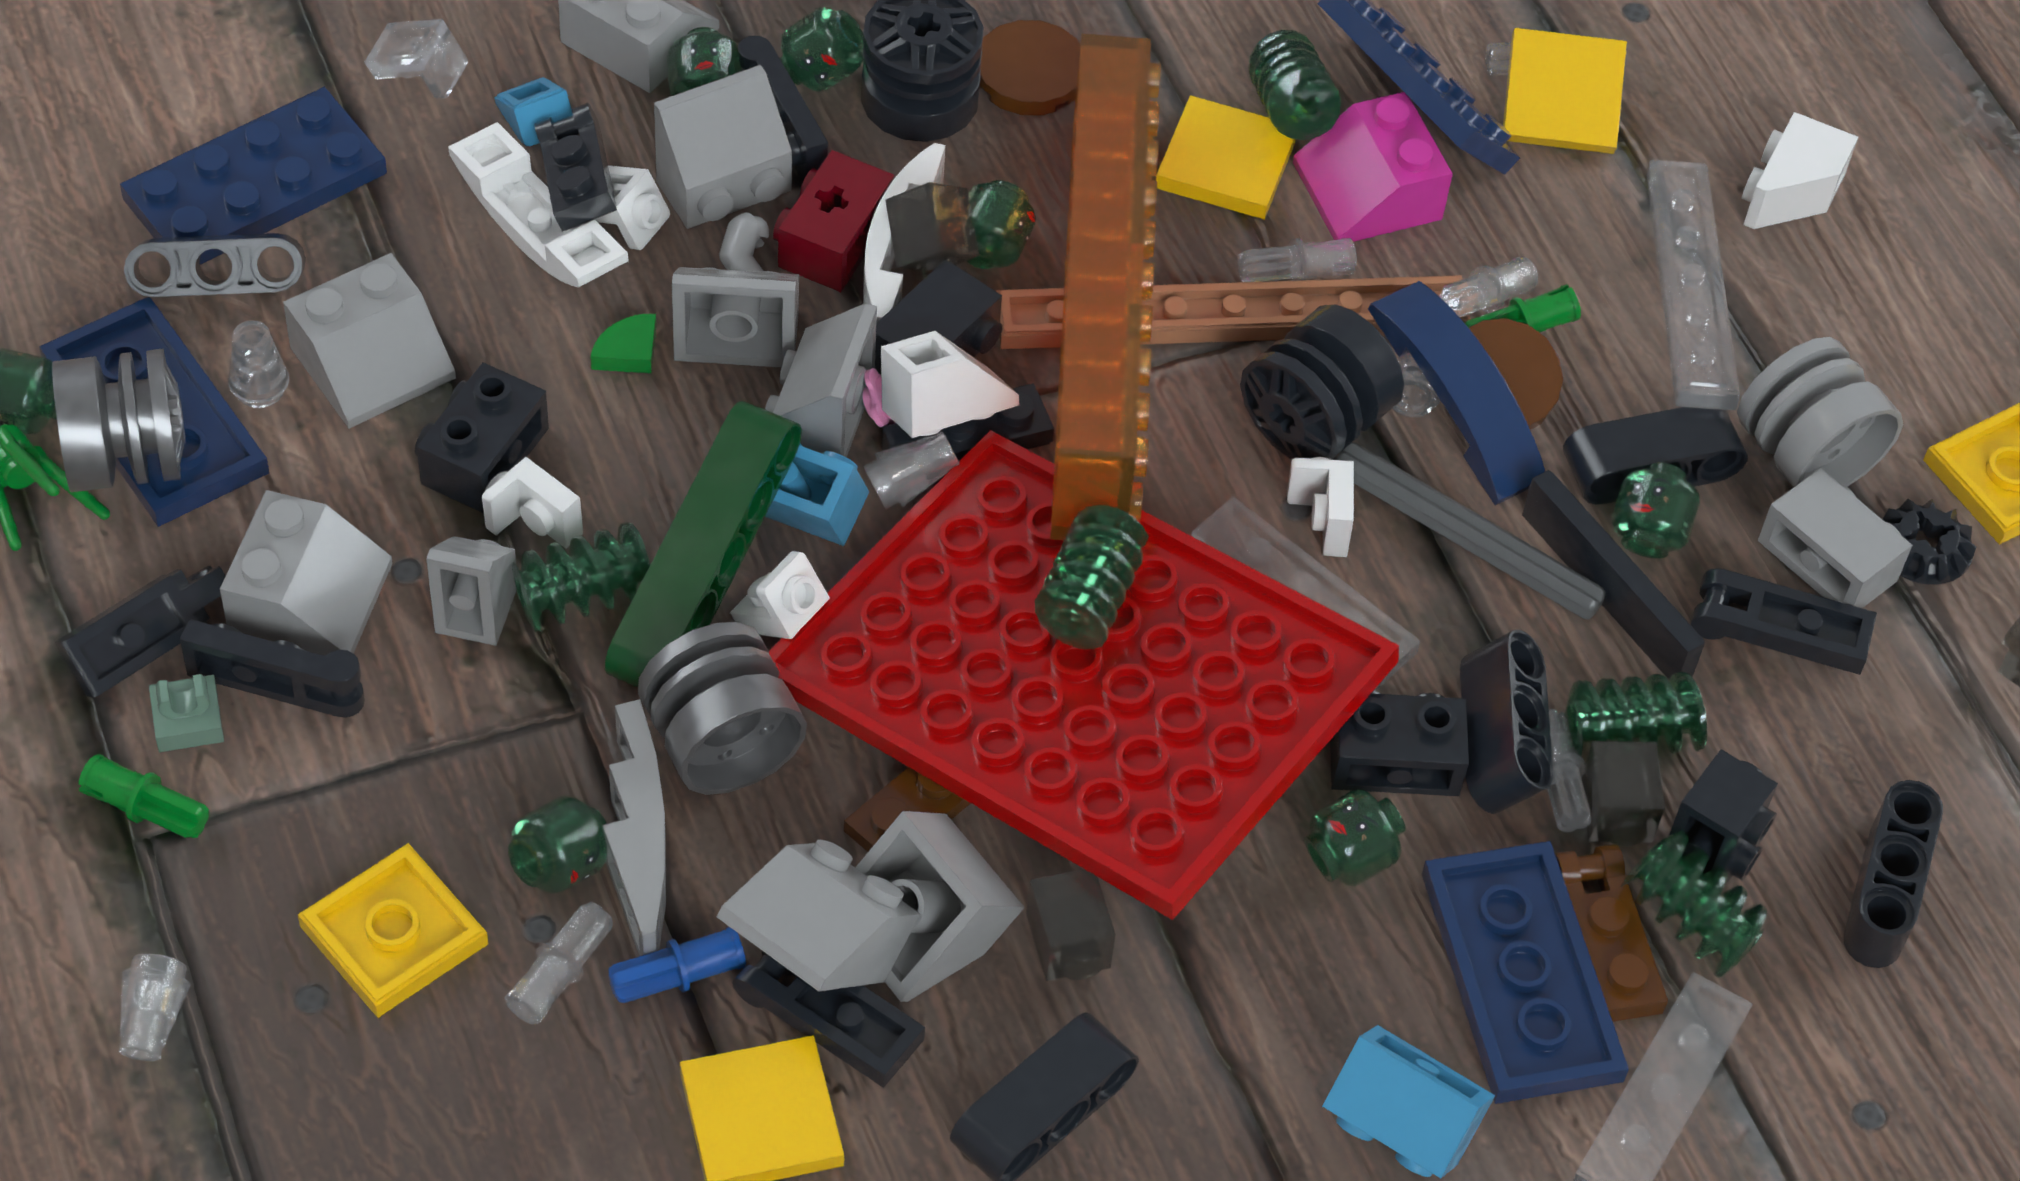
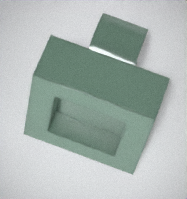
[149,674,224,752]

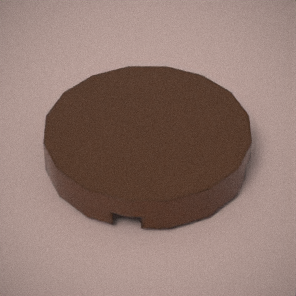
[979,20,1087,115]
[1469,318,1563,430]

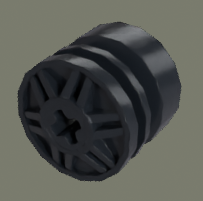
[861,0,984,142]
[1240,304,1405,460]

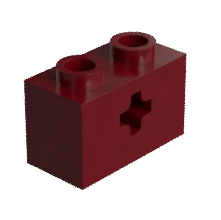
[773,150,895,292]

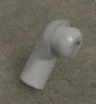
[719,213,769,272]

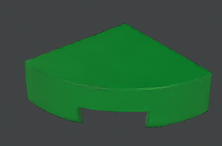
[591,314,657,373]

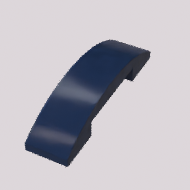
[1368,281,1545,506]

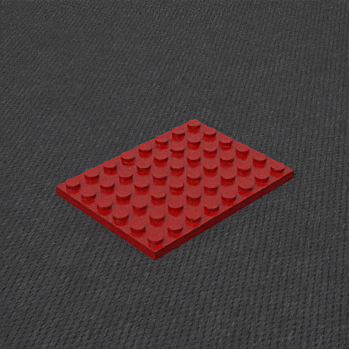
[769,430,1399,920]

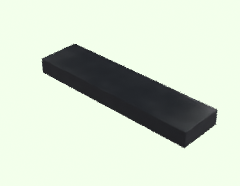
[1522,470,1705,688]

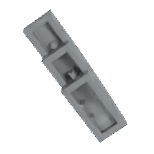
[603,699,666,956]

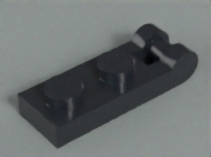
[738,35,828,182]
[534,103,617,232]
[1691,568,1877,675]
[180,619,365,718]
[732,950,925,1088]

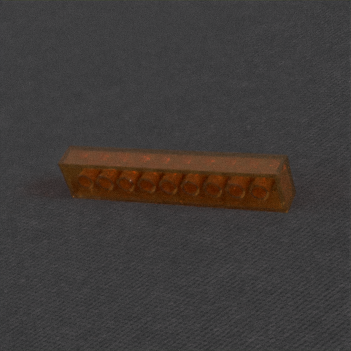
[1050,33,1161,545]

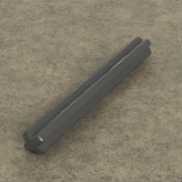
[1337,442,1606,620]

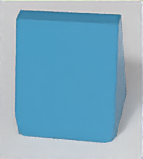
[494,77,573,146]

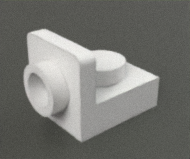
[588,165,670,250]
[482,457,583,548]
[1287,457,1354,557]
[730,551,830,639]

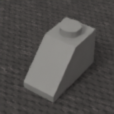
[426,536,518,646]

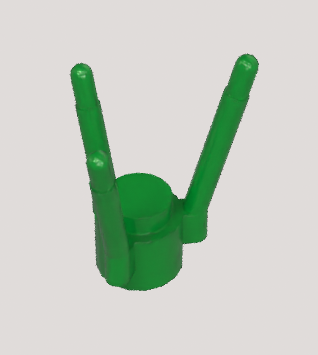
[0,424,110,551]

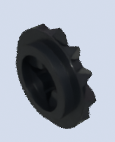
[1882,499,1977,585]

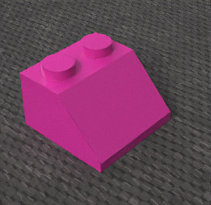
[1293,92,1453,246]

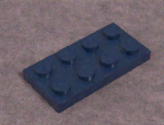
[1317,0,1520,175]
[120,86,387,265]
[39,296,270,527]
[1422,841,1629,1104]

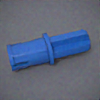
[608,927,746,1003]

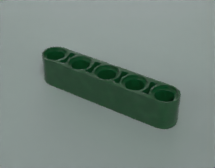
[605,401,802,687]

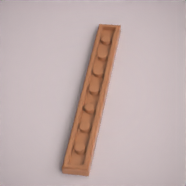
[996,275,1471,349]

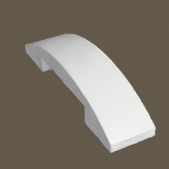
[448,122,629,287]
[863,143,946,322]

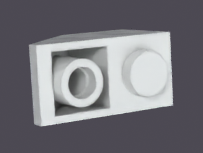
[1742,112,1858,229]
[881,331,1019,438]

